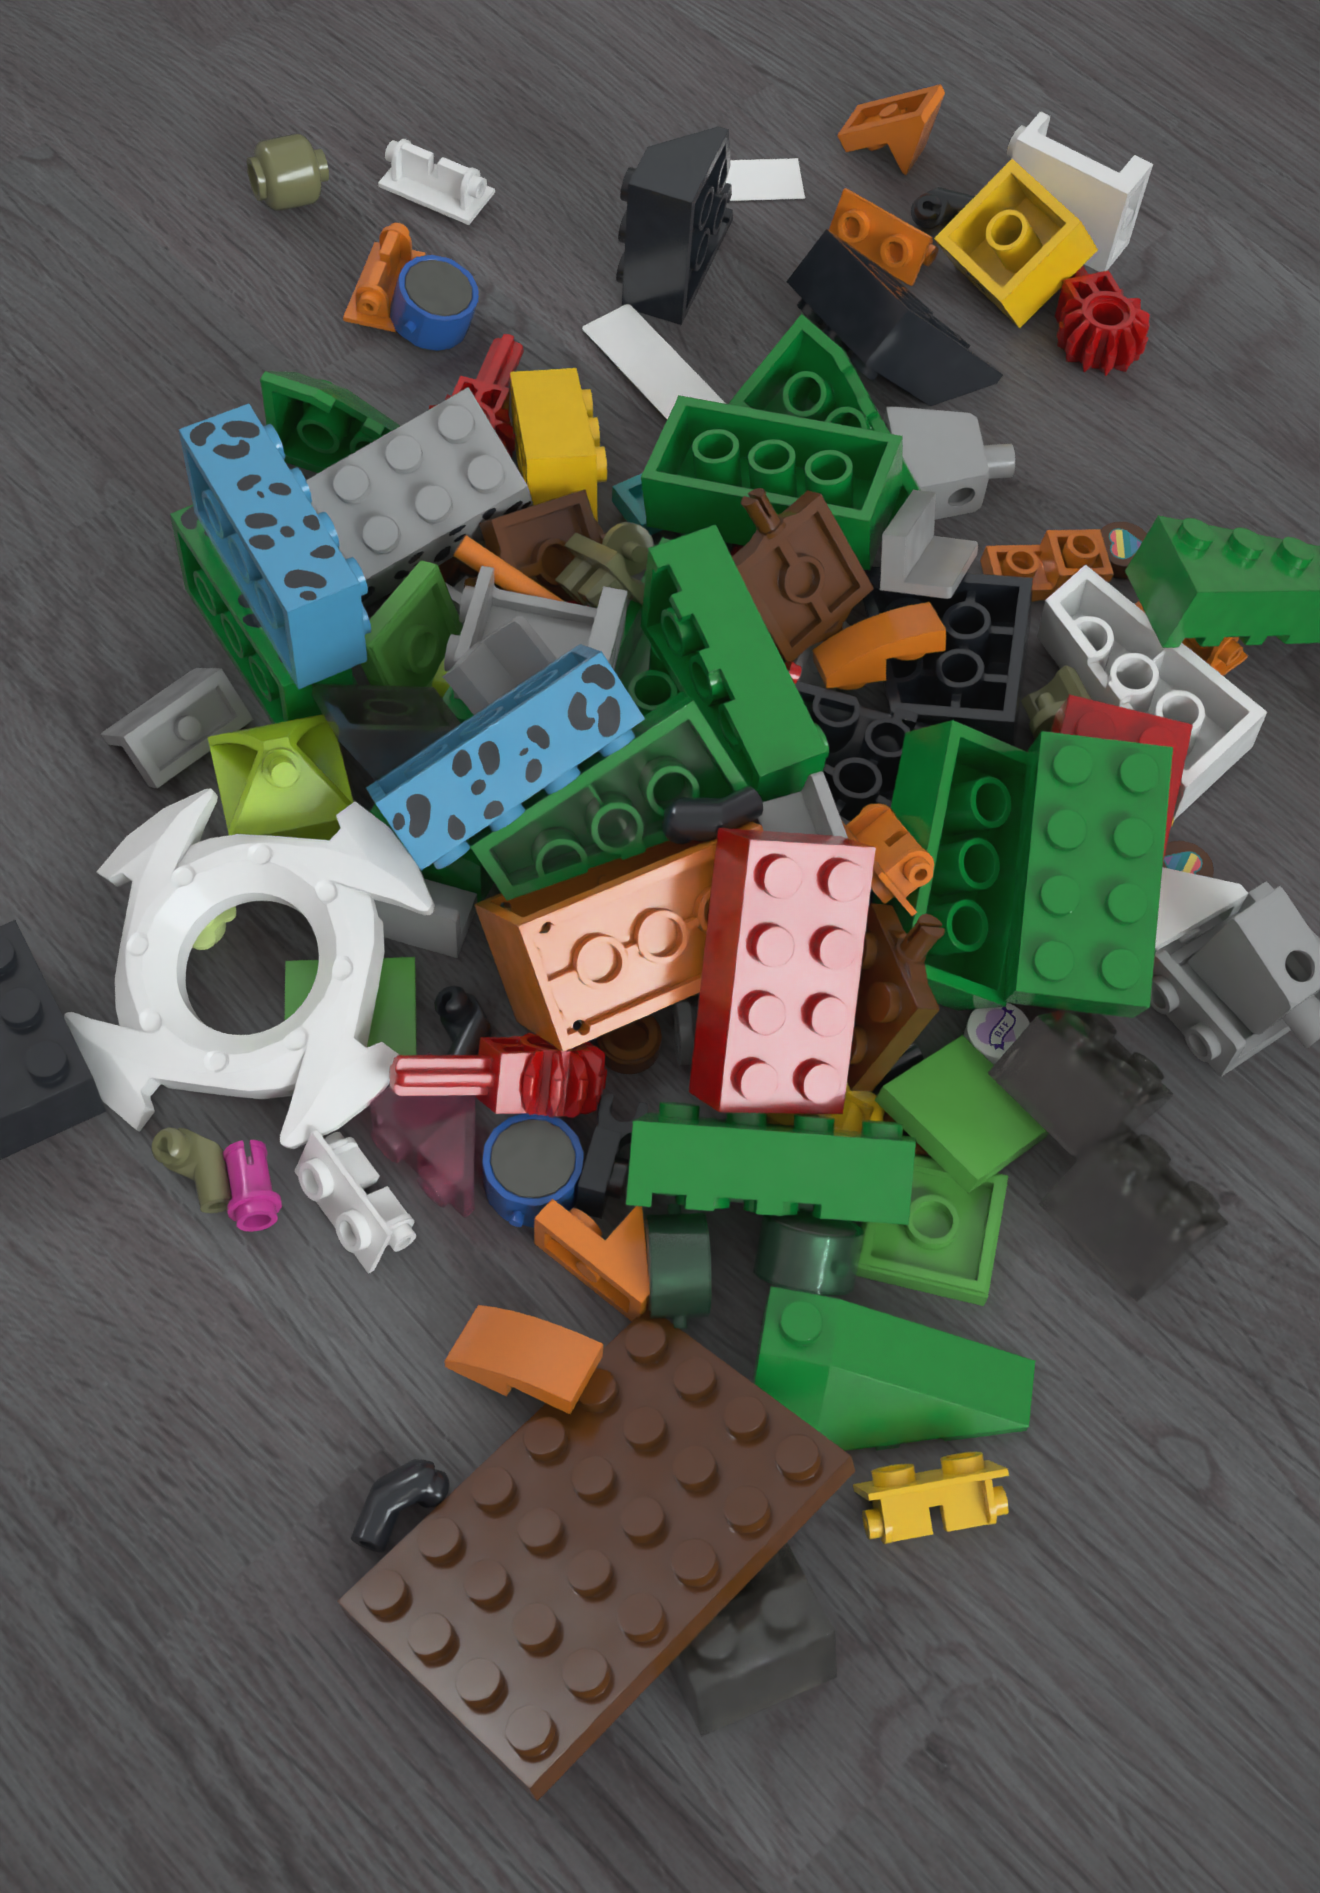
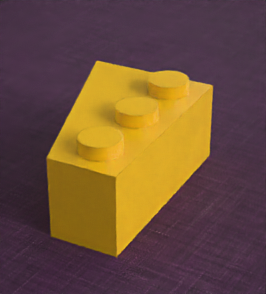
[510,368,607,522]

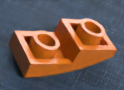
[980,529,1114,602]
[813,602,946,690]
[444,1305,603,1414]

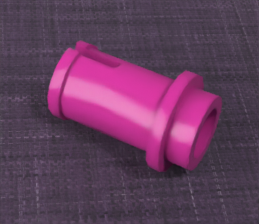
[223,1140,282,1232]

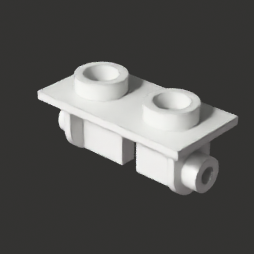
[378,139,495,225]
[294,1130,416,1274]

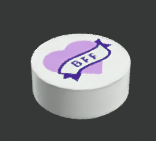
[964,1003,1031,1068]

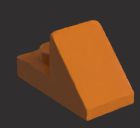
[837,84,945,175]
[534,1199,650,1322]

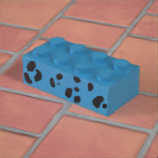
[179,403,372,690]
[366,644,645,871]

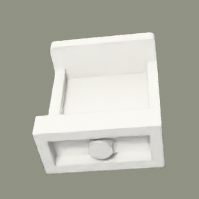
[1007,112,1153,272]

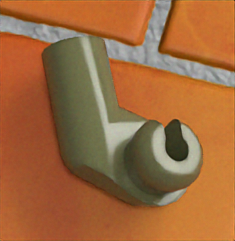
[151,1127,232,1213]

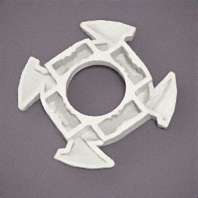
[64,788,435,1149]

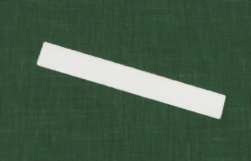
[582,304,726,419]

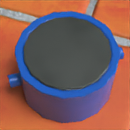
[390,255,478,351]
[482,1113,584,1227]

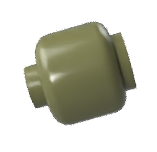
[247,134,329,211]

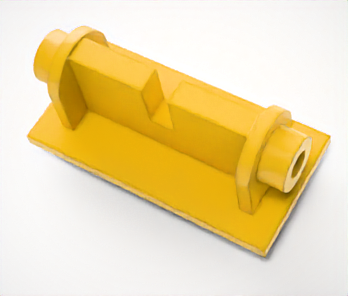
[853,1452,1009,1544]

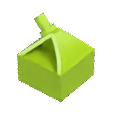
[208,713,353,840]

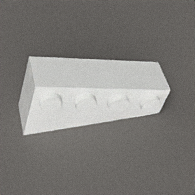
[1037,565,1267,820]

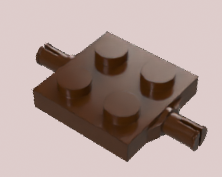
[732,488,874,663]
[464,489,607,602]
[847,903,945,1092]

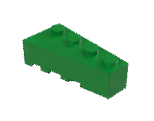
[1125,515,1320,648]
[640,525,829,802]
[468,691,748,901]
[626,1102,916,1225]

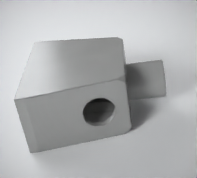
[883,407,1015,520]
[1187,886,1320,1049]

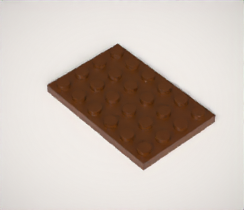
[337,1309,855,1801]

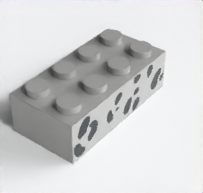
[306,387,534,608]

